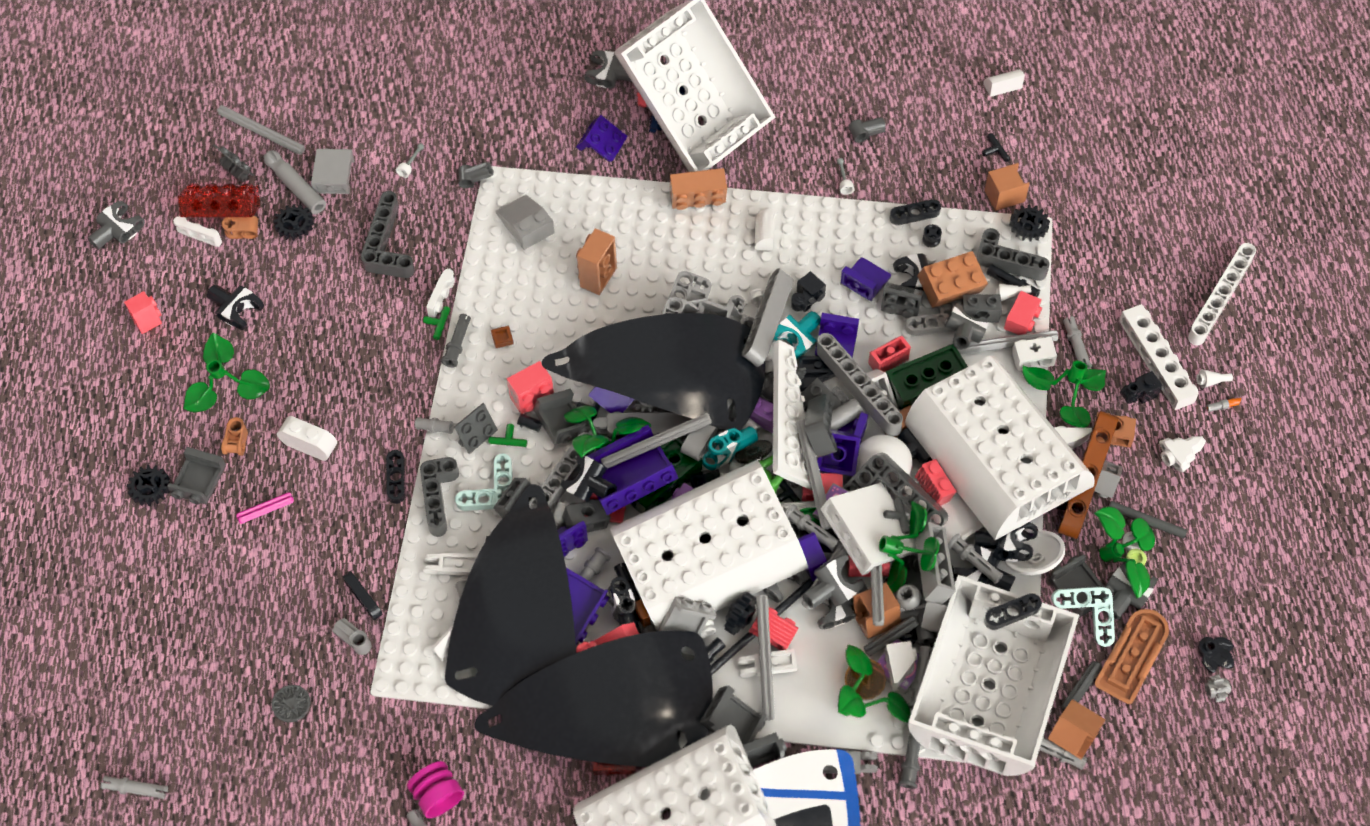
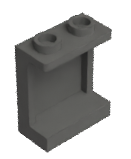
[534,388,591,445]
[167,447,226,505]
[1049,554,1114,619]
[700,685,767,745]
[743,732,787,767]

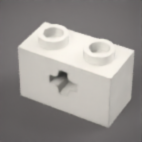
[1012,337,1057,371]

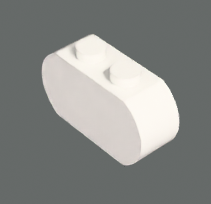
[277,416,337,461]

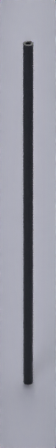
[710,554,848,675]

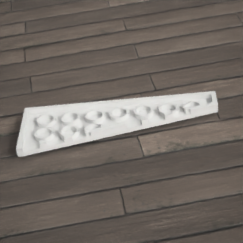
[773,340,821,490]

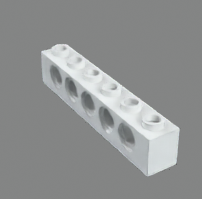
[1119,304,1199,410]

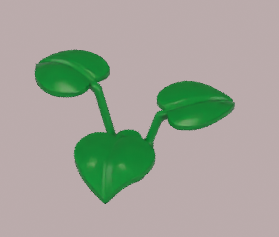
[183,333,270,412]
[1022,360,1106,428]
[564,405,651,458]
[879,501,940,593]
[1094,507,1155,599]
[838,645,911,723]

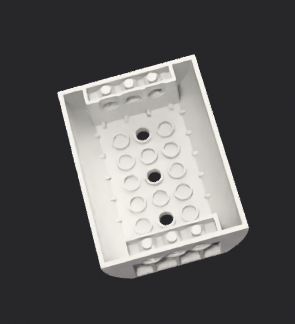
[615,0,775,172]
[905,356,1094,540]
[610,460,808,631]
[908,575,1079,776]
[573,725,777,826]

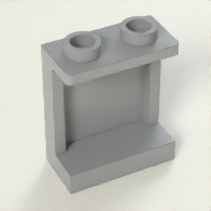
[311,148,354,194]
[658,596,717,655]

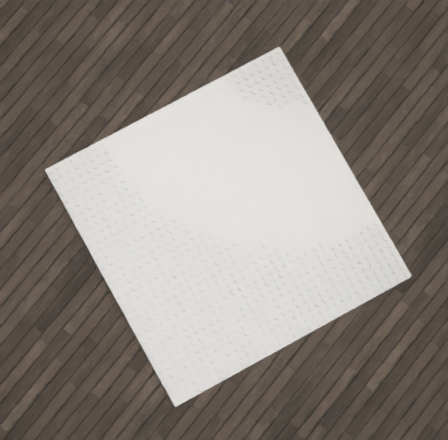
[370,166,1052,770]

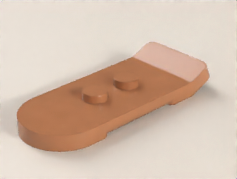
[1095,609,1169,704]

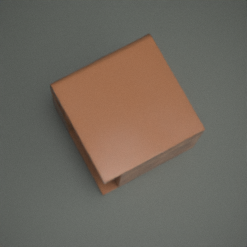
[985,163,1030,211]
[853,582,901,639]
[1048,699,1106,759]

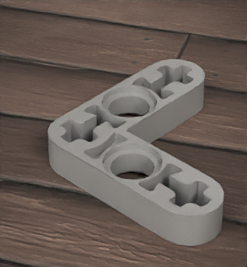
[905,301,956,336]

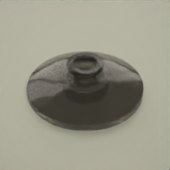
[735,440,773,464]

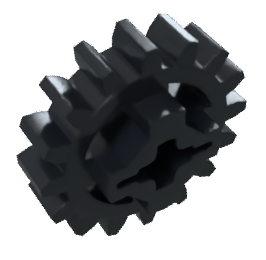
[273,204,314,241]
[1009,204,1050,242]
[126,465,170,506]
[724,592,757,635]

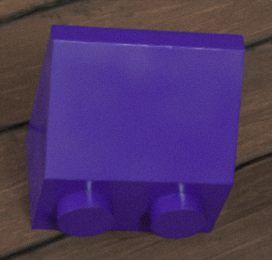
[817,429,861,476]

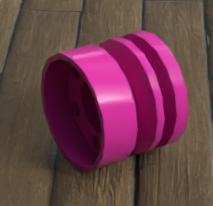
[407,761,464,818]

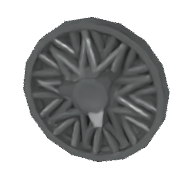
[271,685,311,723]

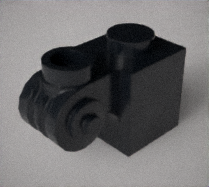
[791,271,826,312]
[1120,371,1163,404]

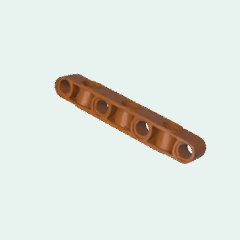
[1058,411,1119,540]

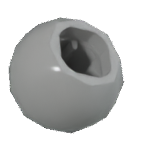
[896,584,921,610]

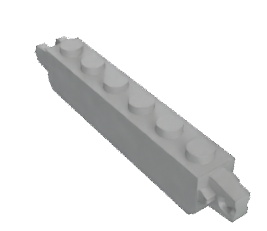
[593,411,736,442]

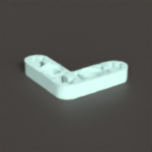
[455,453,513,511]
[1051,586,1115,647]

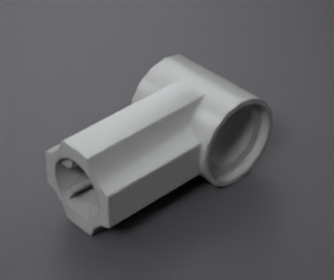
[332,618,372,655]

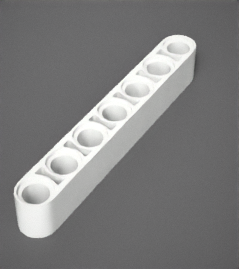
[1188,243,1256,345]

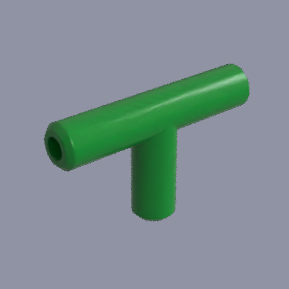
[423,306,450,340]
[488,424,528,447]

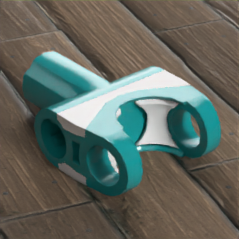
[773,311,821,360]
[702,426,758,470]

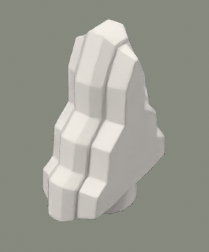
[1159,436,1206,473]

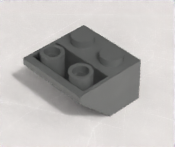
[881,282,924,318]

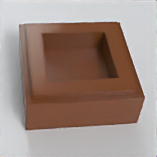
[491,325,514,349]
[635,600,651,628]

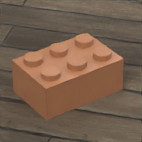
[670,168,727,210]
[576,228,617,295]
[917,251,988,308]

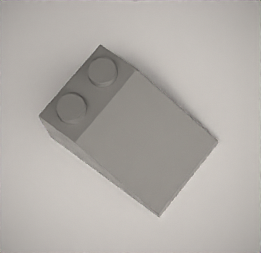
[495,195,555,250]

